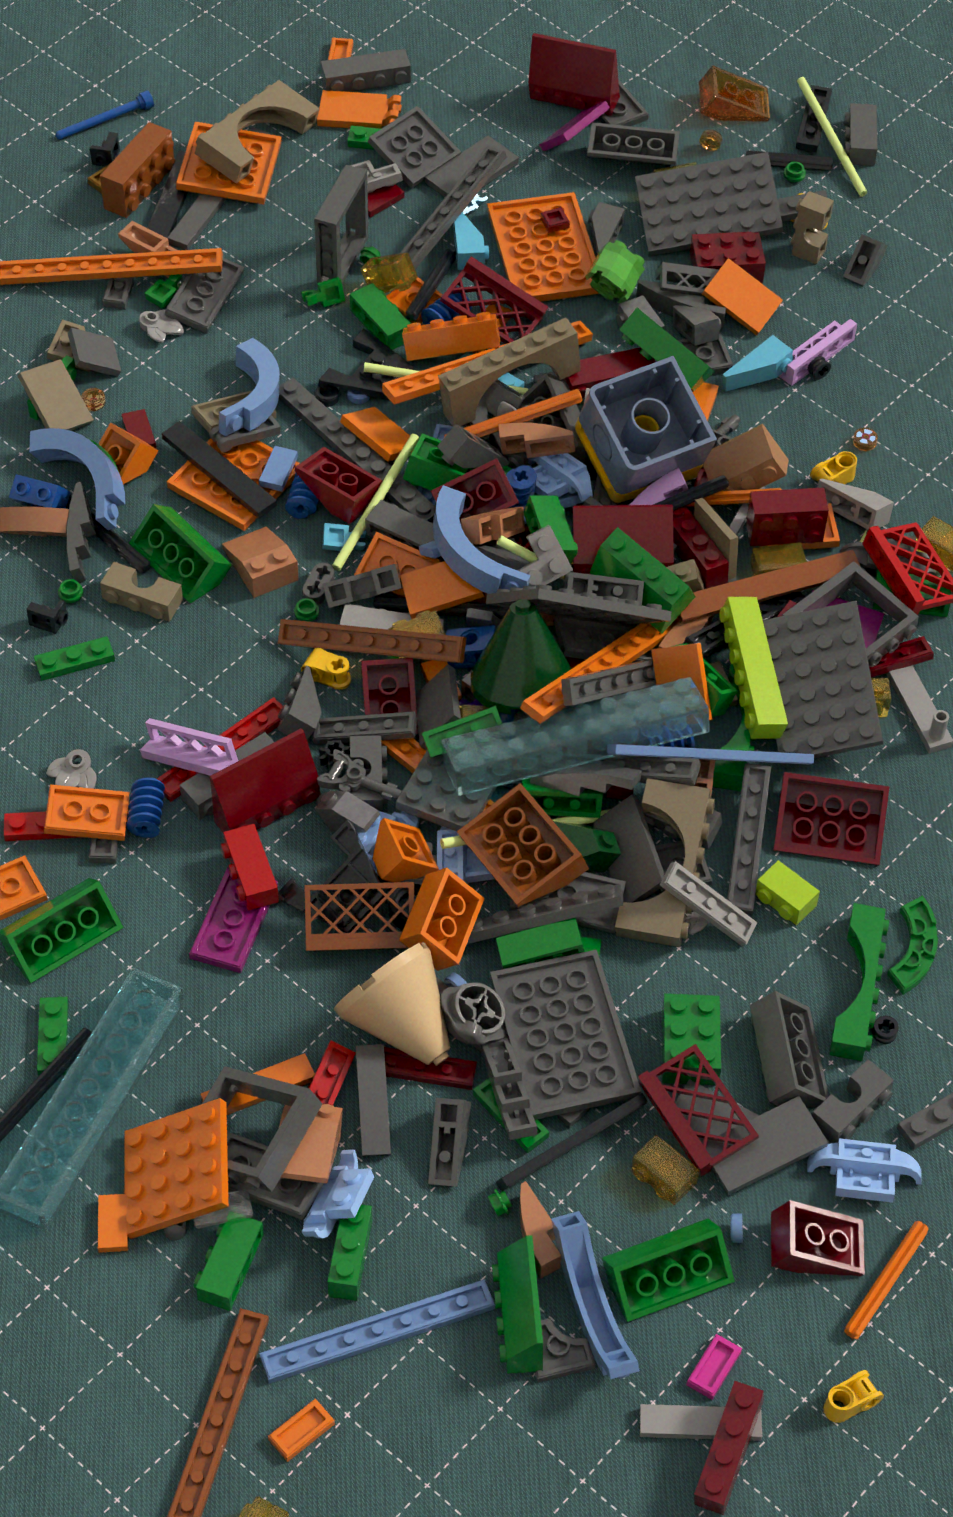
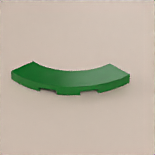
[887,895,938,995]

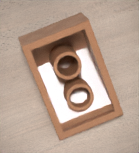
[222,527,299,598]
[279,1104,343,1183]

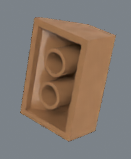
[703,424,789,506]

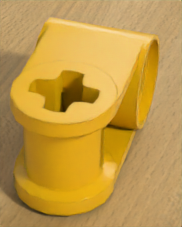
[810,451,857,484]
[301,648,352,690]
[824,1370,884,1423]

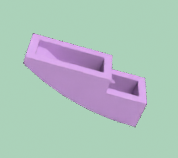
[630,468,688,505]

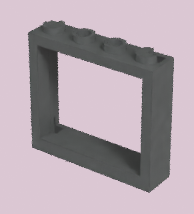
[314,165,369,284]
[782,561,919,667]
[202,1066,322,1192]

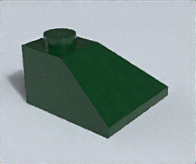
[553,821,621,872]

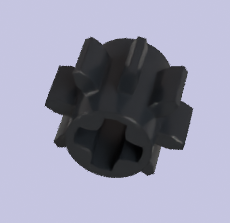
[319,740,350,772]

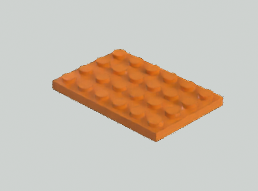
[487,192,599,302]

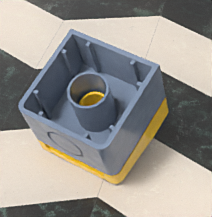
[575,356,717,503]

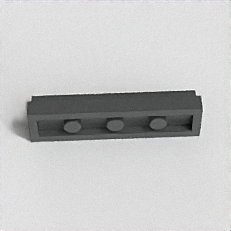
[656,262,719,296]

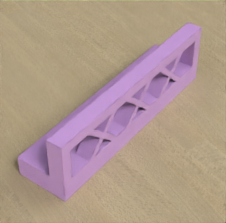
[779,319,857,386]
[140,718,238,776]

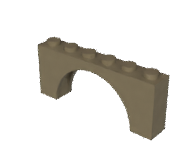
[195,80,320,183]
[438,317,581,426]
[615,778,715,947]

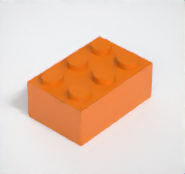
[399,867,485,971]

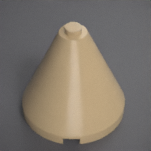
[334,942,450,1066]

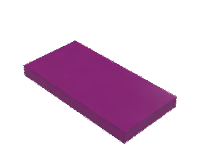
[189,867,278,973]

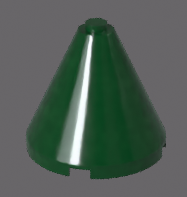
[471,599,572,716]

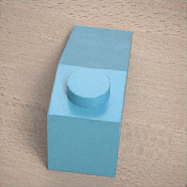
[453,212,489,270]
[723,335,793,392]

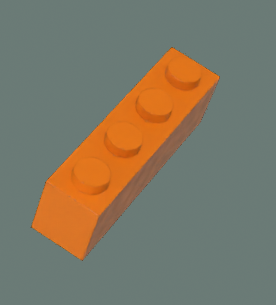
[402,312,501,361]

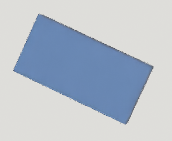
[259,446,298,492]

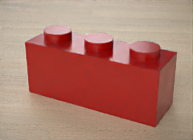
[220,824,279,911]

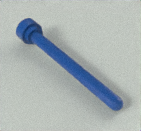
[55,90,154,139]

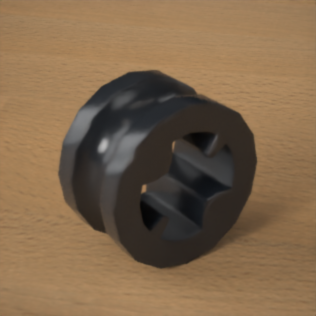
[807,356,831,380]
[872,1015,899,1044]

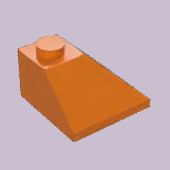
[99,423,158,484]
[372,818,439,883]

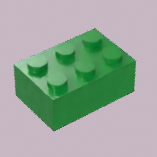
[662,994,721,1085]

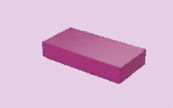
[686,1334,742,1400]

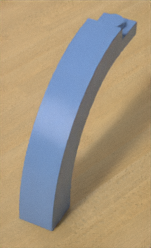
[219,338,280,436]
[29,428,125,530]
[433,485,531,594]
[551,1211,639,1379]

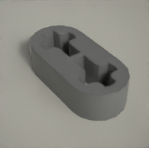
[302,563,335,605]

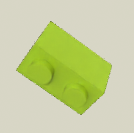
[755,860,820,925]

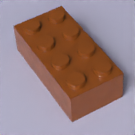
[100,122,175,218]

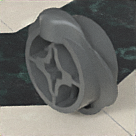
[440,982,507,1045]

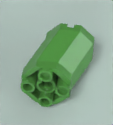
[585,240,645,303]

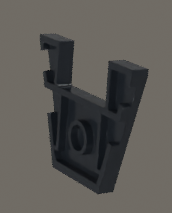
[318,329,414,400]
[278,820,385,933]

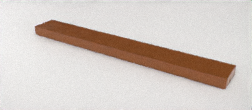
[678,550,861,623]
[278,619,467,663]
[167,1308,269,1517]

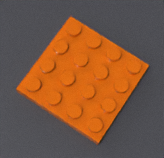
[176,122,282,205]
[167,438,300,531]
[124,1098,229,1239]

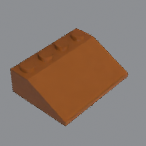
[457,783,589,907]

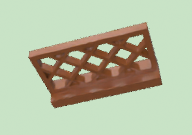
[305,882,414,951]

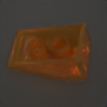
[699,65,770,121]

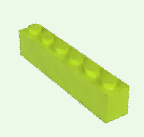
[719,597,788,739]

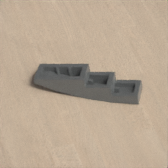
[636,279,726,330]
[67,482,96,583]
[530,763,642,796]
[481,1037,537,1140]
[356,1044,391,1157]

